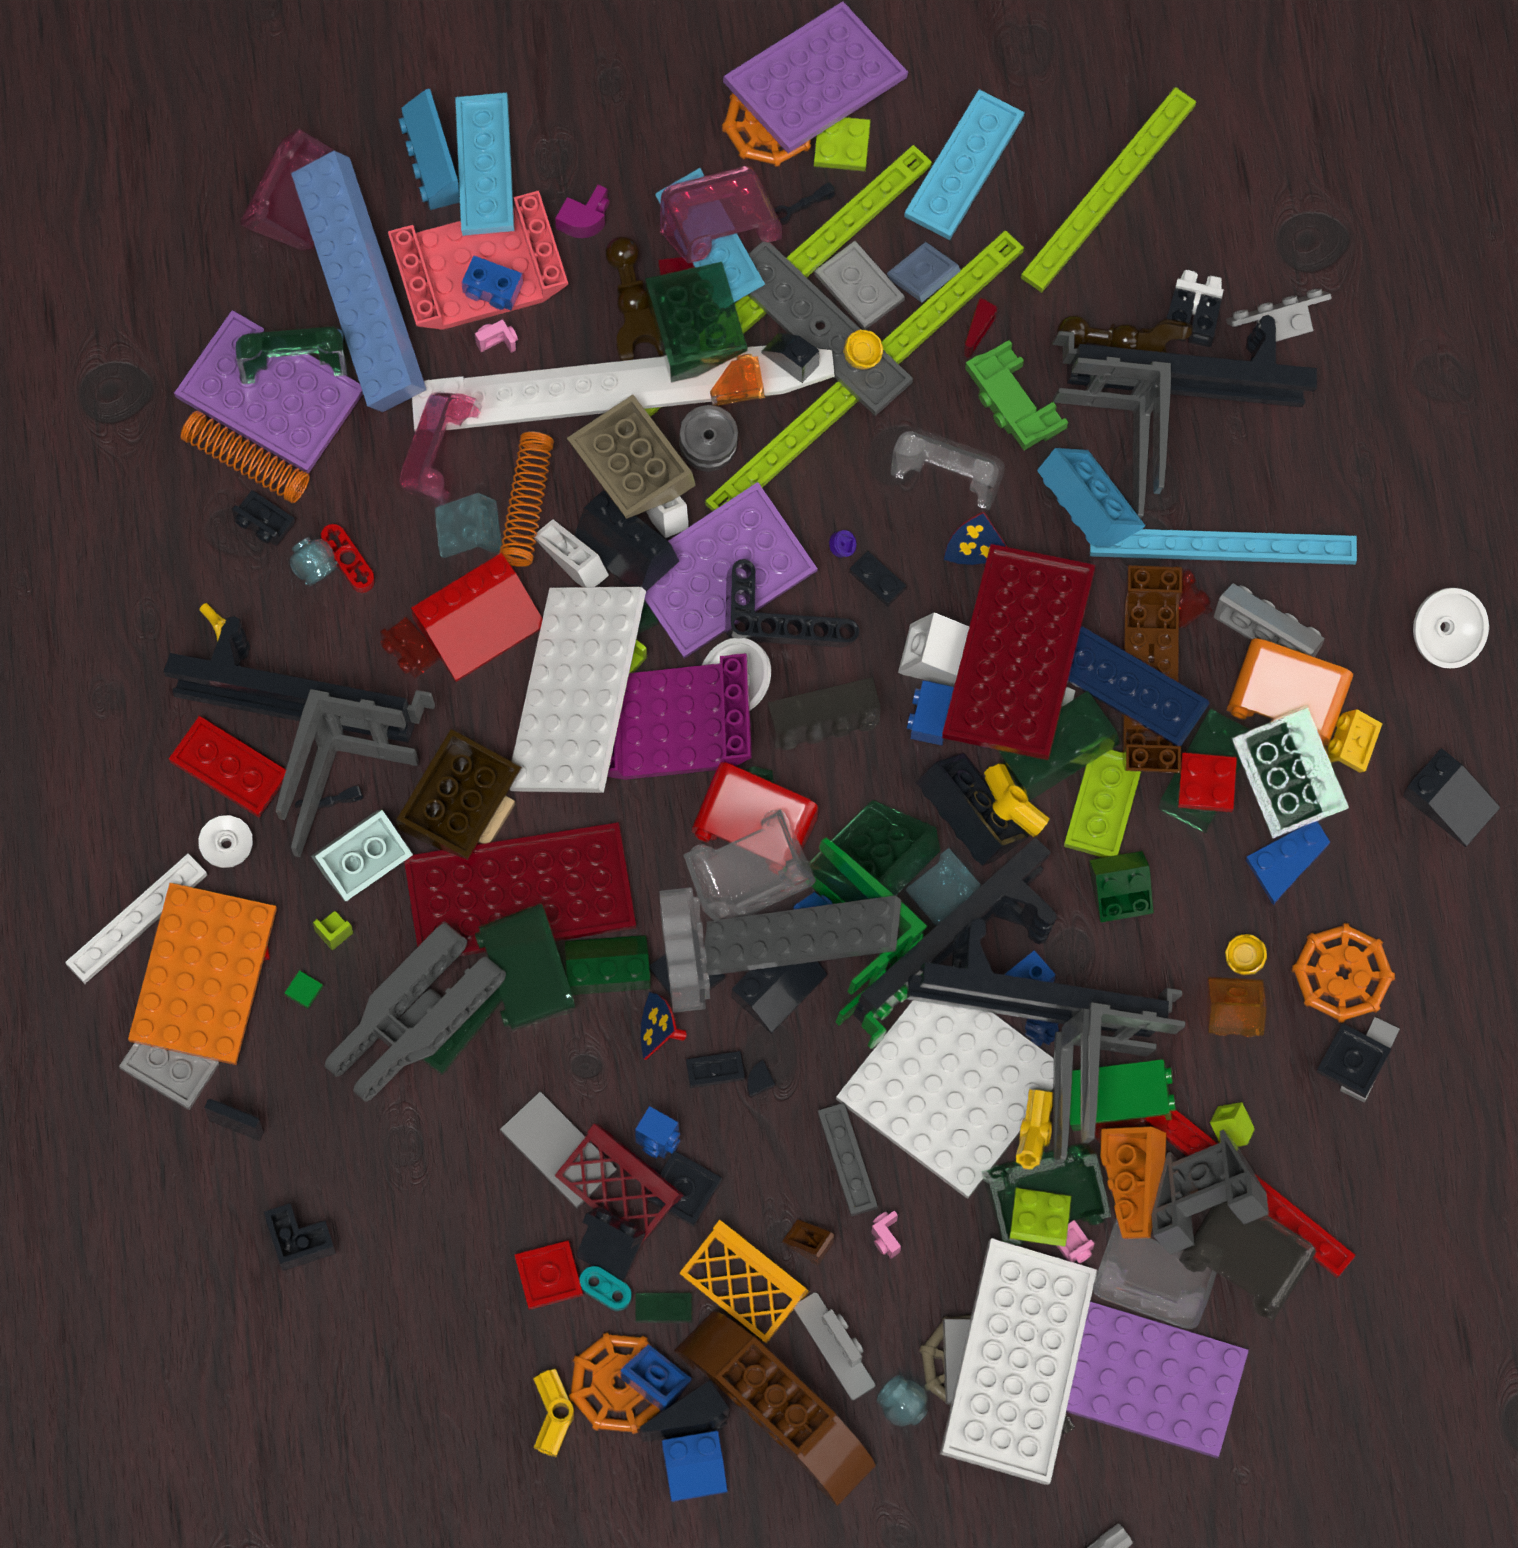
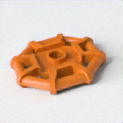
[722,93,811,167]
[1292,923,1395,1023]
[568,1332,661,1434]

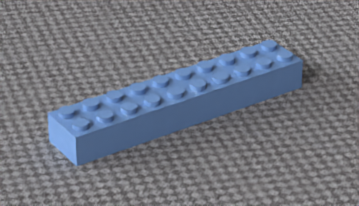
[291,151,426,412]

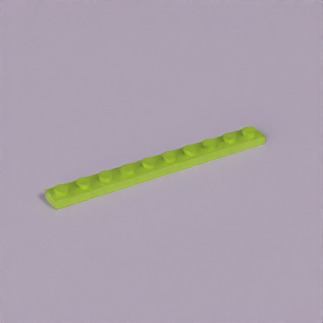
[1021,87,1196,293]

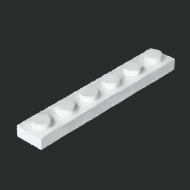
[65,854,207,984]

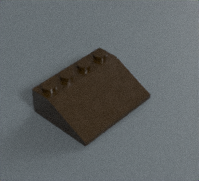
[396,729,522,860]

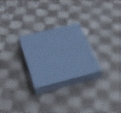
[887,242,960,303]

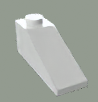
[646,496,689,538]
[534,520,609,587]

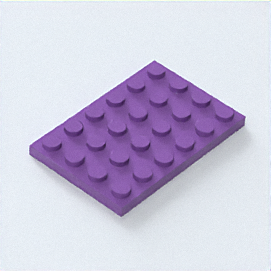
[723,2,908,153]
[174,310,363,474]
[644,482,818,659]
[1066,1302,1249,1458]

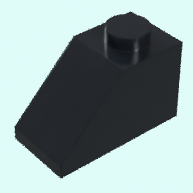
[761,333,819,383]

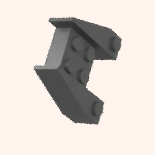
[1151,1130,1269,1255]

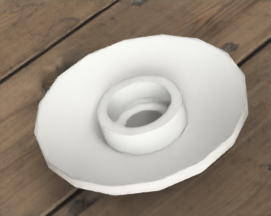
[199,815,253,868]

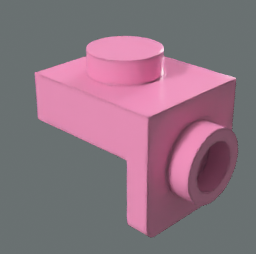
[475,320,518,353]
[871,1211,901,1258]
[1056,1220,1095,1264]

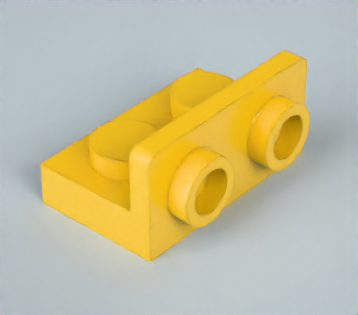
[1326,709,1382,773]

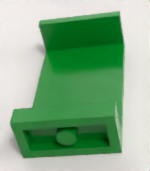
[1070,1059,1176,1131]

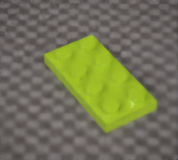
[1064,744,1141,858]

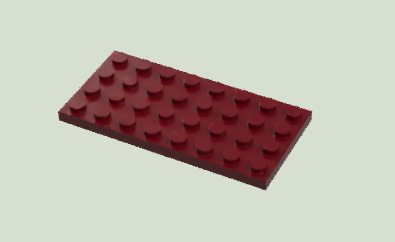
[942,544,1096,760]
[404,822,636,957]

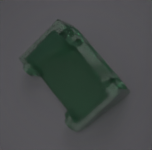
[236,324,348,384]
[474,903,575,1032]
[982,1144,1111,1246]

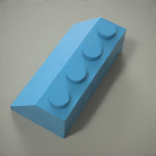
[398,89,460,210]
[1037,448,1145,547]

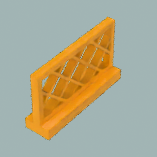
[679,1220,809,1343]

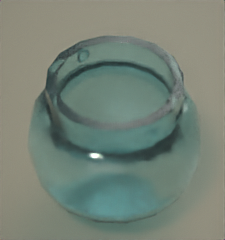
[289,537,338,586]
[876,1375,928,1427]

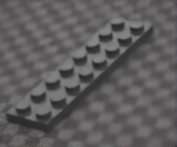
[701,896,901,975]

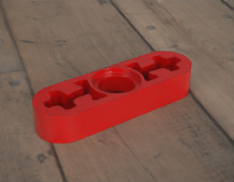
[321,524,375,593]

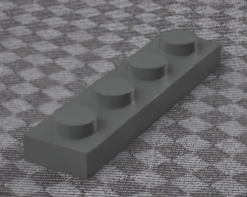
[818,1103,878,1217]

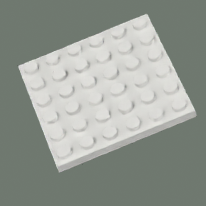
[836,1000,1054,1199]

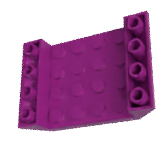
[607,653,752,780]

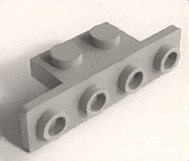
[1226,288,1332,341]
[794,1293,875,1400]

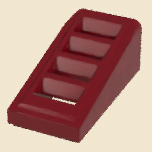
[964,298,997,358]

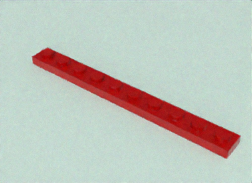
[1140,1110,1356,1278]

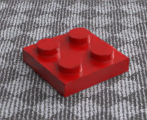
[1178,753,1237,812]
[515,1240,583,1310]

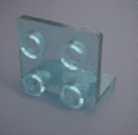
[435,493,501,558]
[907,848,981,926]

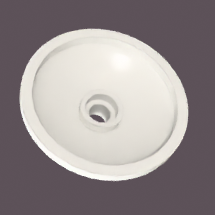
[1413,588,1489,668]
[702,638,771,710]

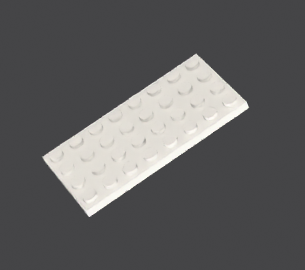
[510,587,646,793]
[940,1238,1097,1485]

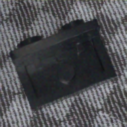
[232,490,295,546]

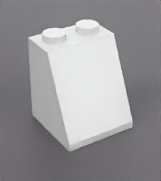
[898,612,969,687]

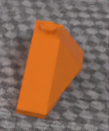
[1101,1127,1166,1239]

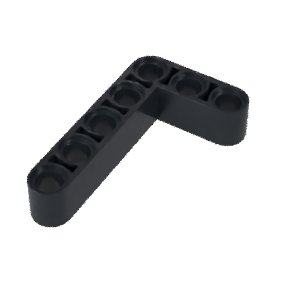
[725,559,859,648]

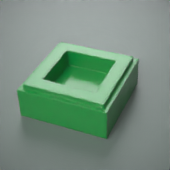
[285,970,323,1009]

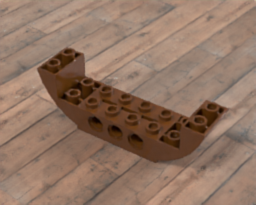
[1121,565,1182,773]
[674,1311,876,1506]

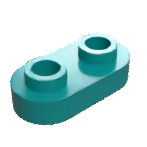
[580,1266,631,1311]

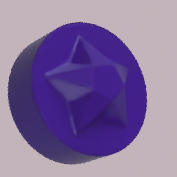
[829,530,856,558]

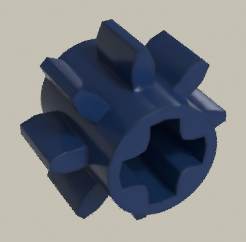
[1025,1019,1059,1046]

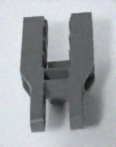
[325,923,506,1101]

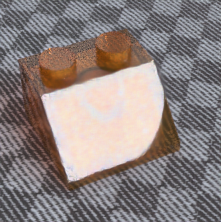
[710,354,765,406]
[1207,977,1267,1037]

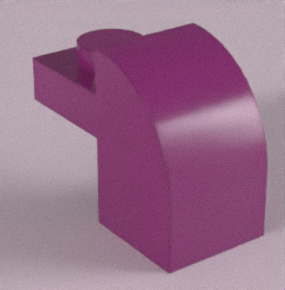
[555,185,610,238]

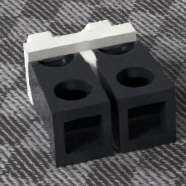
[1166,270,1224,348]

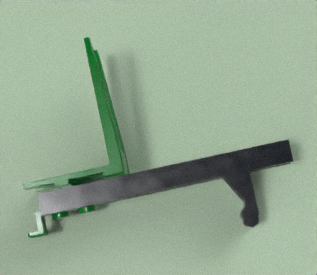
[807,837,1057,1048]

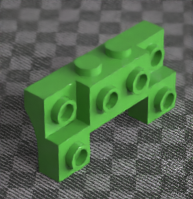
[965,340,1068,450]

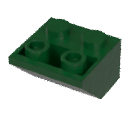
[1089,851,1154,922]

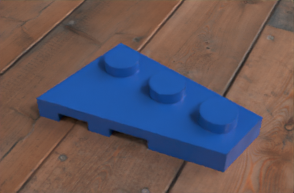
[1246,820,1330,905]

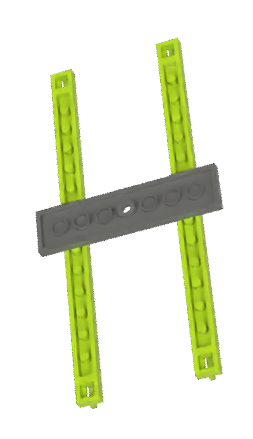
[645,145,1024,511]

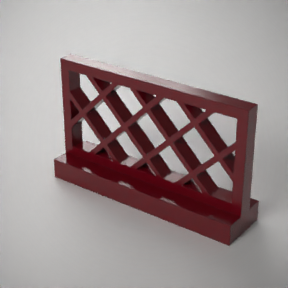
[554,1124,683,1246]

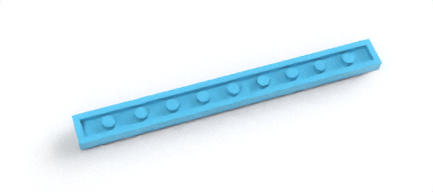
[1090,529,1357,565]

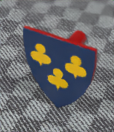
[944,512,1007,565]
[640,992,686,1060]

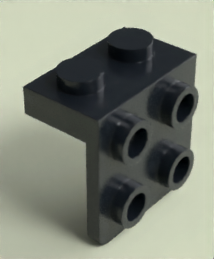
[577,1207,646,1280]

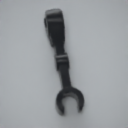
[774,182,835,225]
[295,786,363,817]

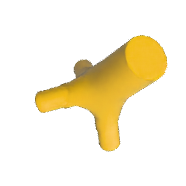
[199,603,226,642]

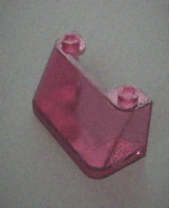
[240,129,335,251]
[660,166,782,263]
[399,391,482,506]

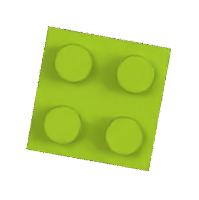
[814,118,870,171]
[1010,1188,1071,1247]

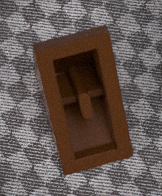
[782,1219,834,1266]

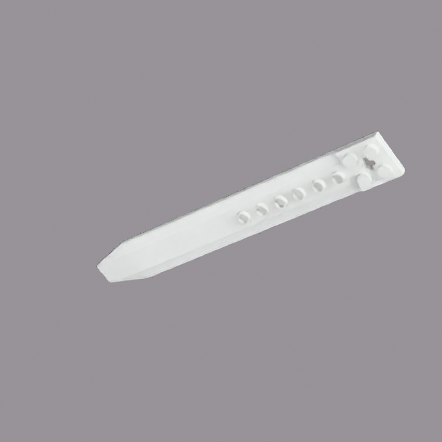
[412,345,835,433]

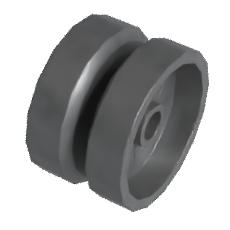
[679,405,738,472]

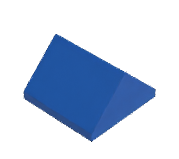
[620,1344,692,1412]

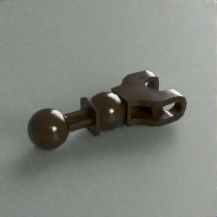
[605,237,672,361]
[1057,316,1193,353]

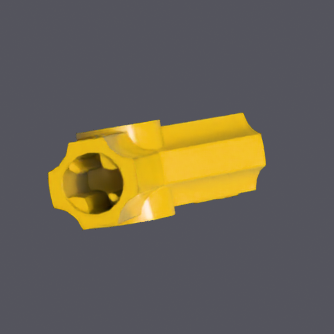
[984,764,1050,837]
[1016,1089,1054,1169]
[533,1369,574,1457]

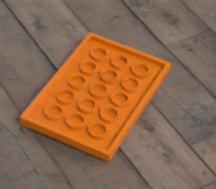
[128,883,277,1065]

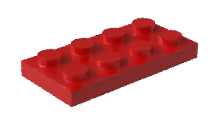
[169,716,286,818]

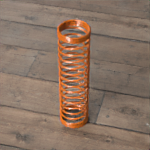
[180,410,309,503]
[499,432,554,566]

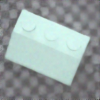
[311,810,413,901]

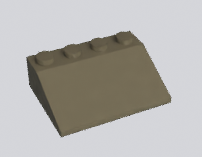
[567,395,696,519]

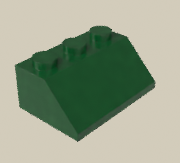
[565,935,651,995]

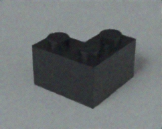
[264,1203,336,1271]

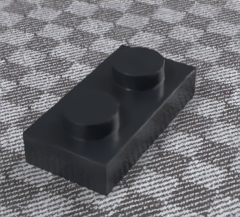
[849,551,906,607]
[686,1051,745,1089]

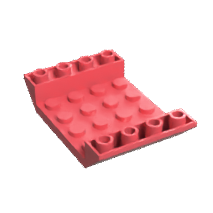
[388,191,568,330]

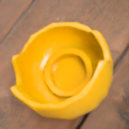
[843,329,883,370]
[1225,934,1267,975]

